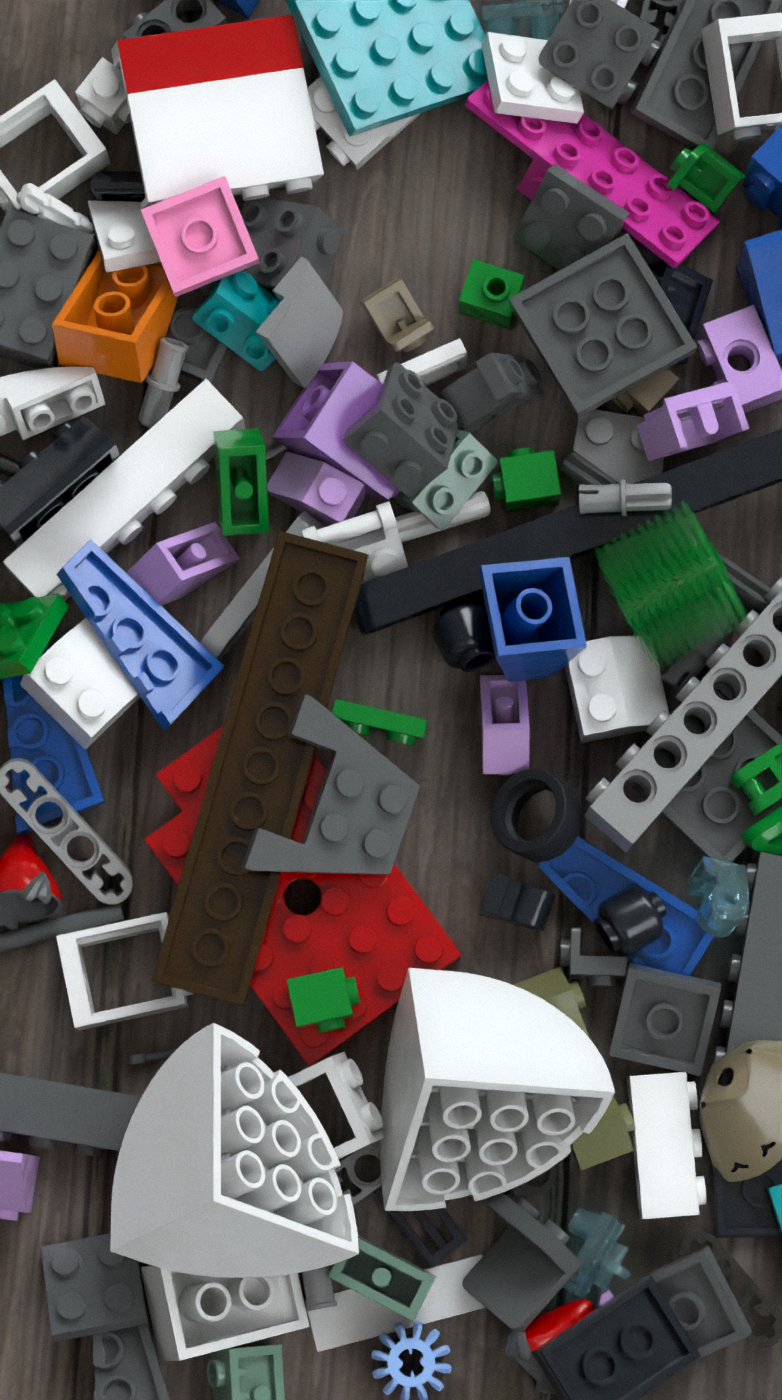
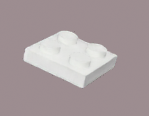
[481,32,584,124]

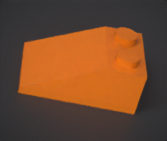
[52,250,179,383]

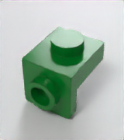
[667,142,745,213]

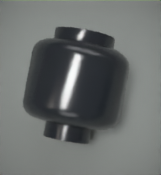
[432,601,495,672]
[594,885,667,955]

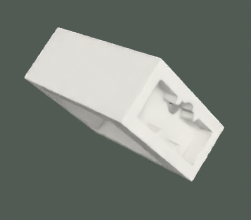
[701,13,782,141]
[0,79,110,216]
[56,912,194,1031]
[288,1052,384,1159]

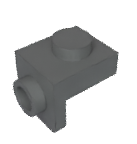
[560,928,627,988]

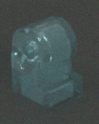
[687,856,749,938]

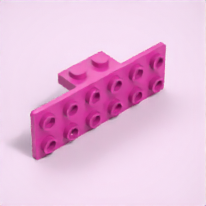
[465,80,720,268]

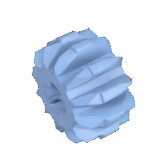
[371,1321,452,1400]

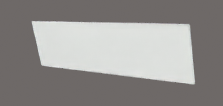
[305,1254,486,1352]

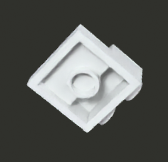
[307,76,421,170]

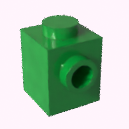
[458,259,525,329]
[491,448,561,512]
[287,967,360,1033]

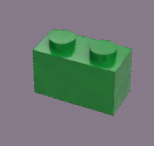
[213,428,269,536]

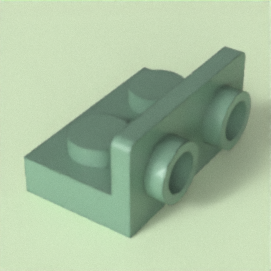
[392,429,497,530]
[207,1344,285,1400]

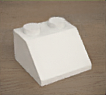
[565,636,669,744]

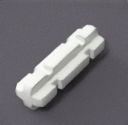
[16,183,94,234]

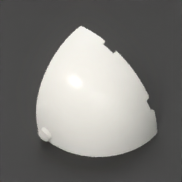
[380,968,615,1211]
[110,1023,359,1278]

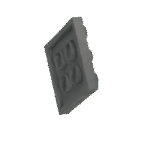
[509,233,697,418]
[629,682,782,872]

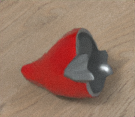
[0,834,62,930]
[505,1299,594,1396]

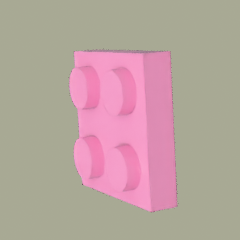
[140,176,260,297]

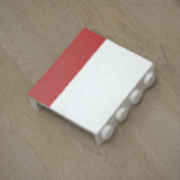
[111,14,324,209]

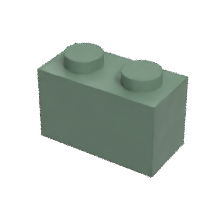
[328,1235,437,1321]

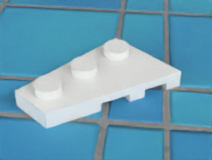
[88,201,161,273]

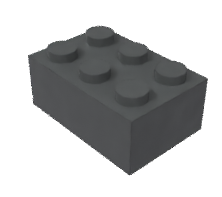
[0,207,99,369]

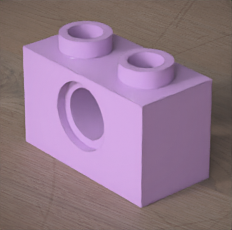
[696,305,782,413]

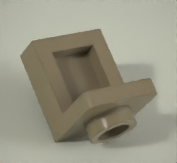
[360,277,434,352]

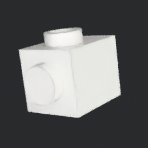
[75,57,131,135]

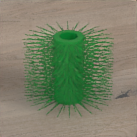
[595,501,749,670]

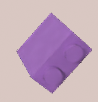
[272,361,401,500]

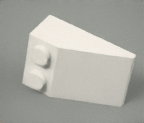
[20,618,140,750]
[140,1265,310,1361]

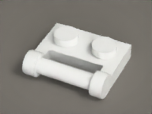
[301,501,408,584]

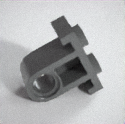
[440,352,544,434]

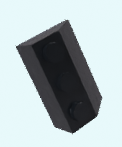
[0,416,120,549]

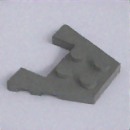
[241,694,420,875]

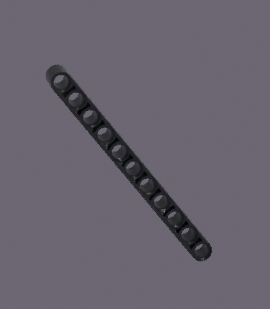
[354,429,782,635]

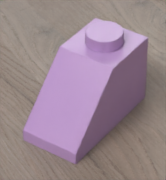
[267,451,365,526]
[127,522,240,606]
[480,675,530,776]

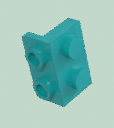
[192,271,280,371]

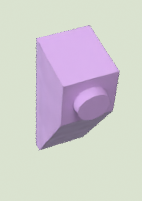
[0,1150,40,1221]

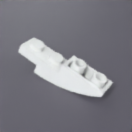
[0,366,106,440]

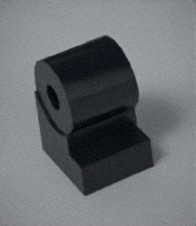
[479,871,555,931]

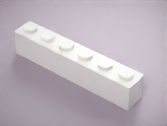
[3,379,245,601]

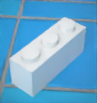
[627,1072,707,1219]

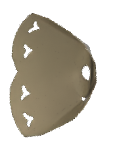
[699,1040,782,1182]

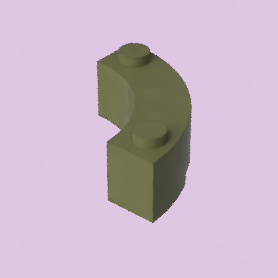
[513,967,636,1171]

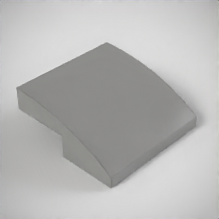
[256,256,344,389]

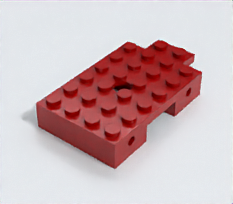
[145,725,462,1067]

